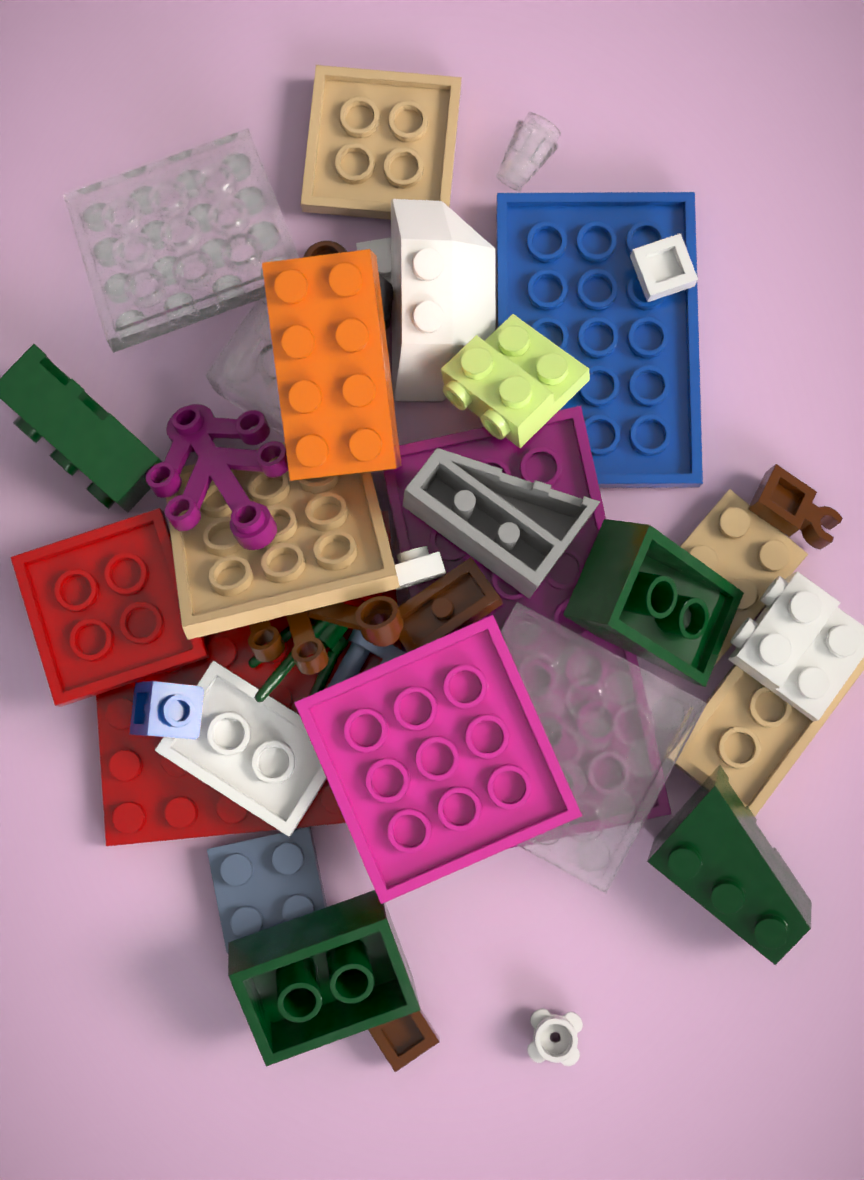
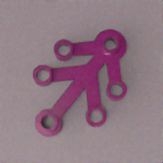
[146,404,288,550]

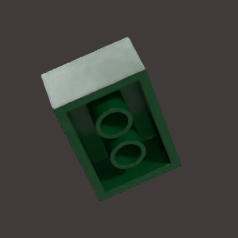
[228,890,421,1067]

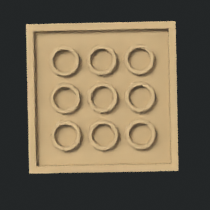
[164,442,400,640]

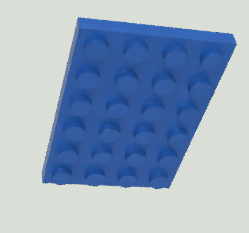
[496,192,703,488]

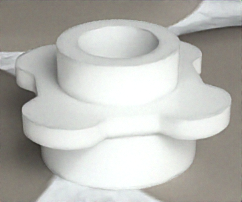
[527,1008,583,1066]

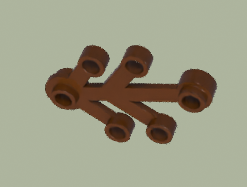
[248,596,404,675]

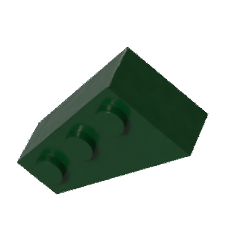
[0,343,162,513]
[647,765,812,965]

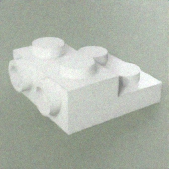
[728,571,864,721]

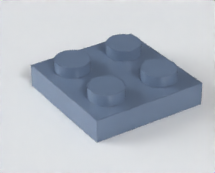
[207,827,327,953]

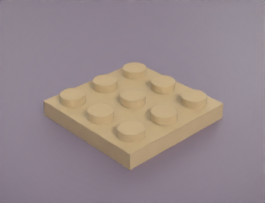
[301,65,462,220]

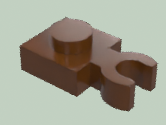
[748,464,843,550]

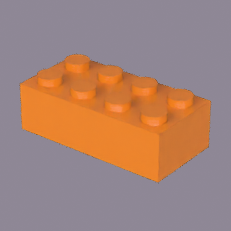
[262,249,402,481]

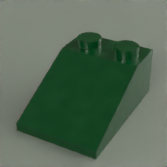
[563,519,744,687]

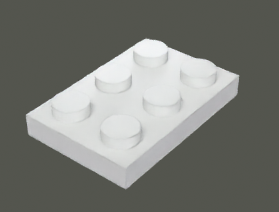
[155,661,327,836]

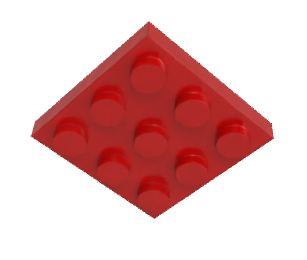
[10,508,210,707]

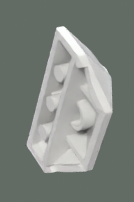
[391,199,496,402]

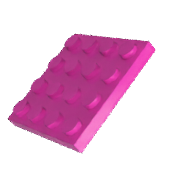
[294,615,582,904]

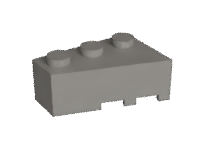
[403,448,600,599]

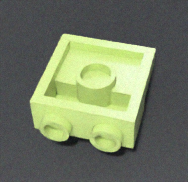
[441,314,590,448]

